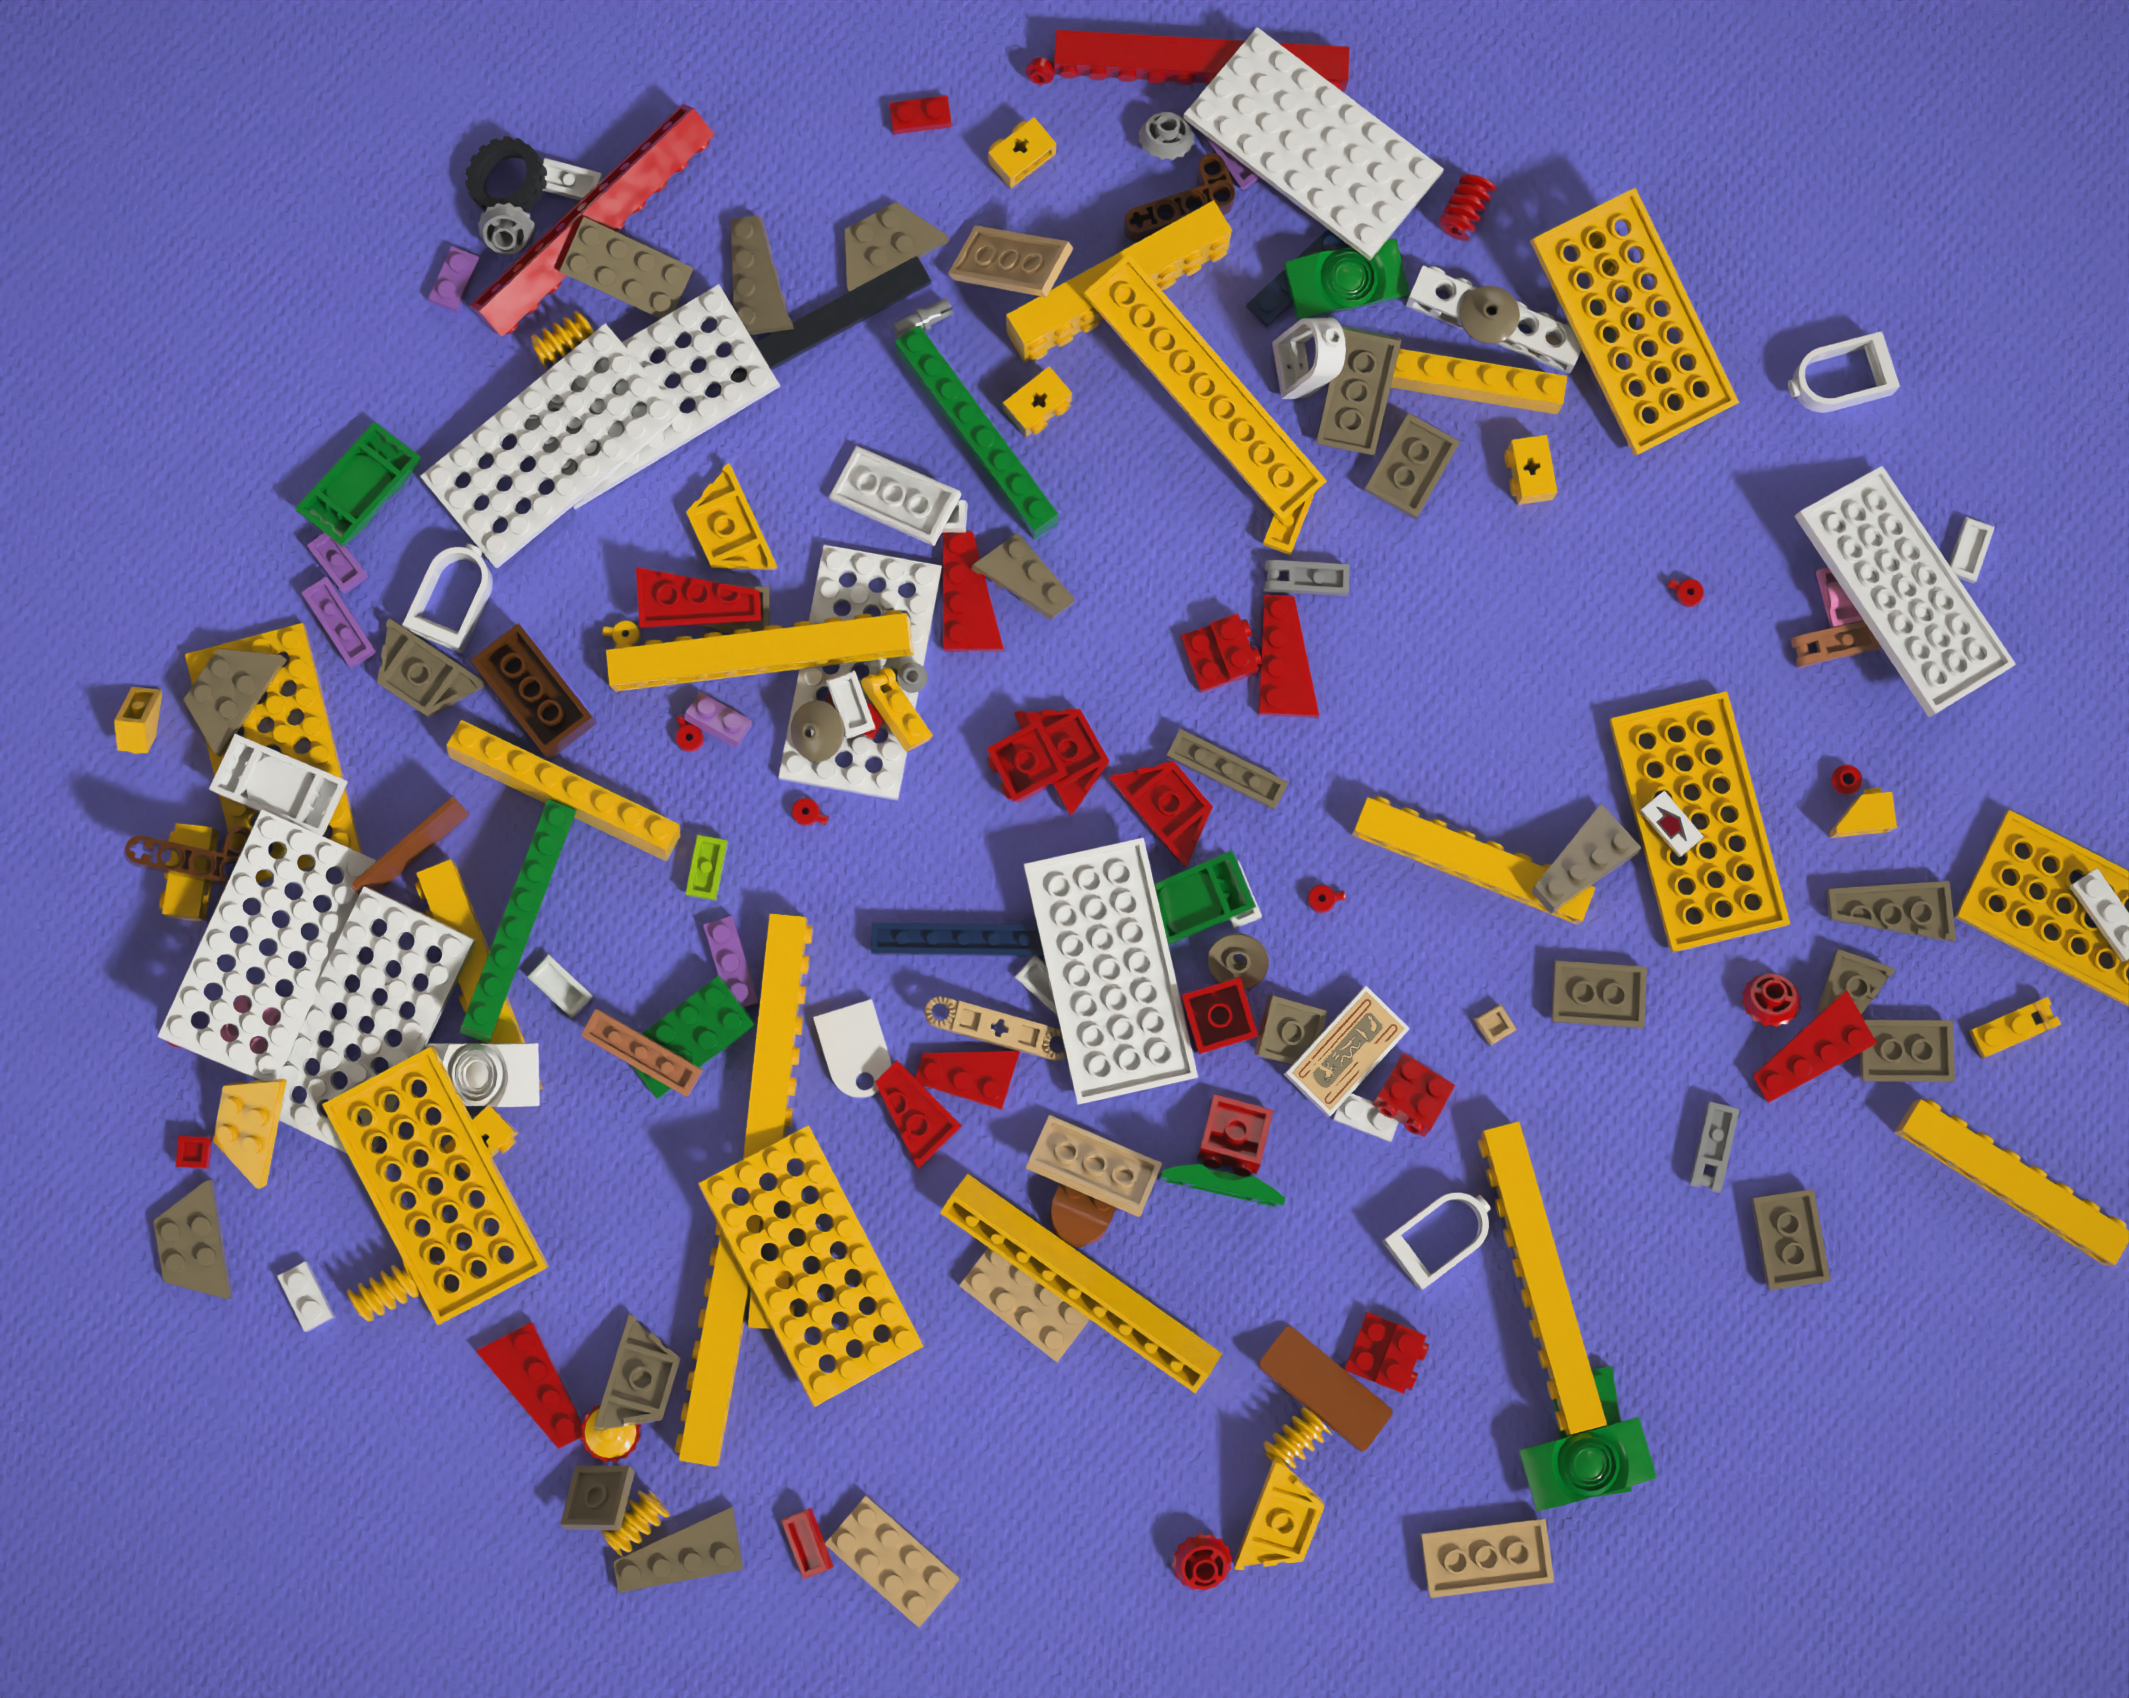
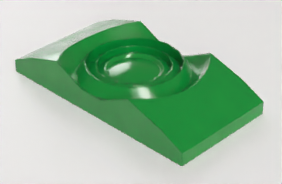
[1283,238,1410,321]
[295,421,421,547]
[1154,851,1256,946]
[1159,1164,1285,1208]
[1518,1417,1657,1512]

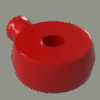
[1667,578,1704,607]
[675,715,704,752]
[791,798,829,826]
[1307,885,1346,913]

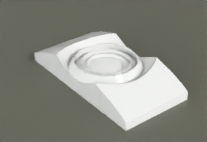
[209,734,348,836]
[426,1043,540,1107]

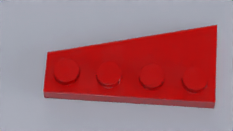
[943,532,1004,652]
[636,567,762,628]
[1258,595,1320,718]
[1752,989,1877,1103]
[476,1322,583,1449]

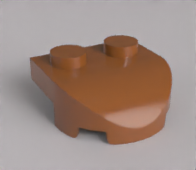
[1048,1183,1116,1248]

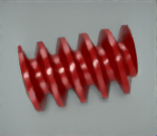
[1438,174,1496,241]

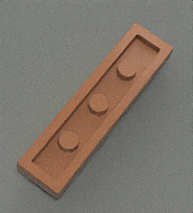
[581,1009,704,1097]

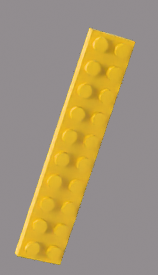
[1083,253,1327,522]

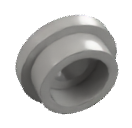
[897,662,928,693]

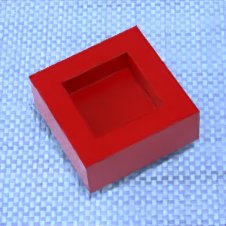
[175,1136,212,1169]

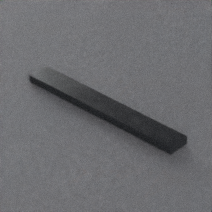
[718,256,932,390]

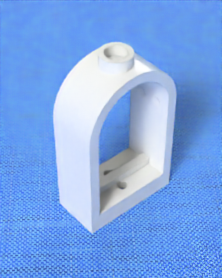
[1272,318,1346,399]
[1788,331,1900,413]
[403,543,493,654]
[1382,1192,1491,1291]

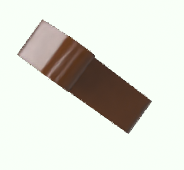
[1124,153,1235,242]
[124,826,251,886]

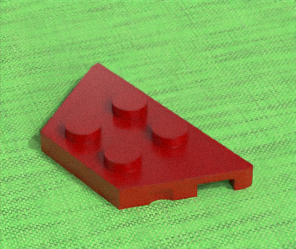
[1014,709,1110,816]
[1109,761,1213,868]

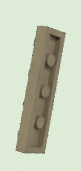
[1166,729,1289,811]

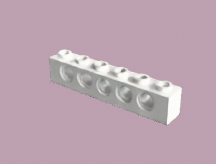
[1406,266,1582,375]

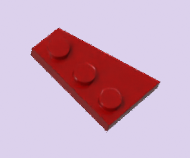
[915,1051,1020,1110]
[875,1060,962,1169]

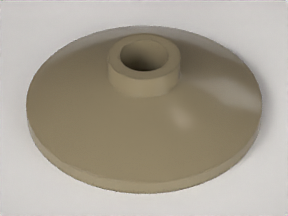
[1460,286,1520,344]
[791,700,844,761]
[1208,933,1269,989]

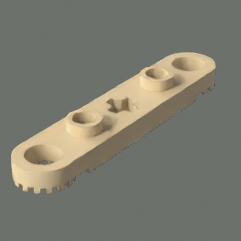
[924,996,1067,1061]

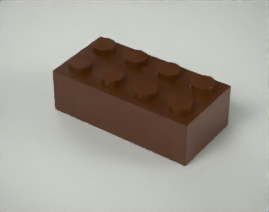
[470,623,597,761]

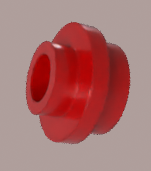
[1025,57,1055,85]
[1831,765,1862,795]

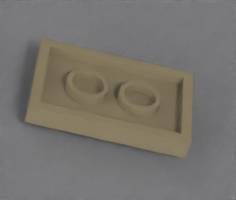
[1364,413,1460,520]
[1551,961,1647,1029]
[1859,1020,1955,1083]
[1751,1189,1831,1291]

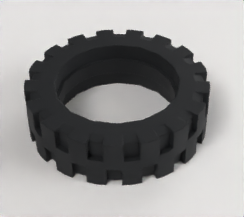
[465,136,547,212]

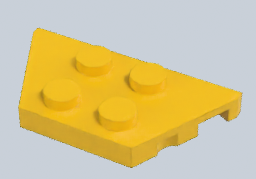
[686,463,778,570]
[213,1078,287,1189]
[1233,1457,1325,1570]

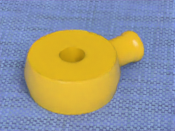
[602,621,640,647]

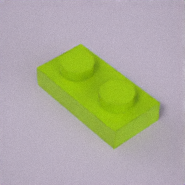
[685,835,728,901]

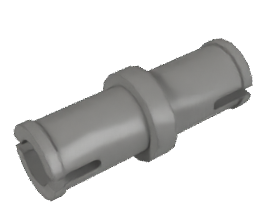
[892,298,953,339]

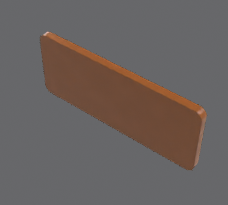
[350,797,469,895]
[1258,1326,1393,1452]

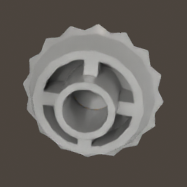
[1138,112,1195,160]
[477,203,536,254]

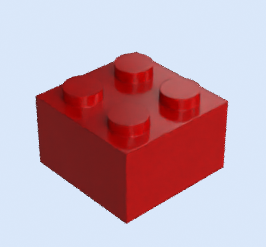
[1181,977,1258,1055]

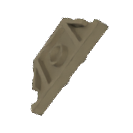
[845,202,949,293]
[377,618,486,718]
[183,649,287,757]
[153,1180,233,1299]
[593,1314,681,1431]

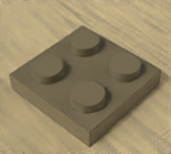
[1254,995,1328,1066]
[560,1466,635,1530]

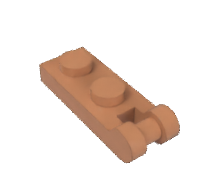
[1790,621,1881,668]

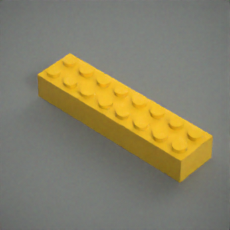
[1006,200,1232,363]

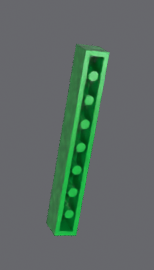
[895,325,1059,540]
[460,799,576,1043]

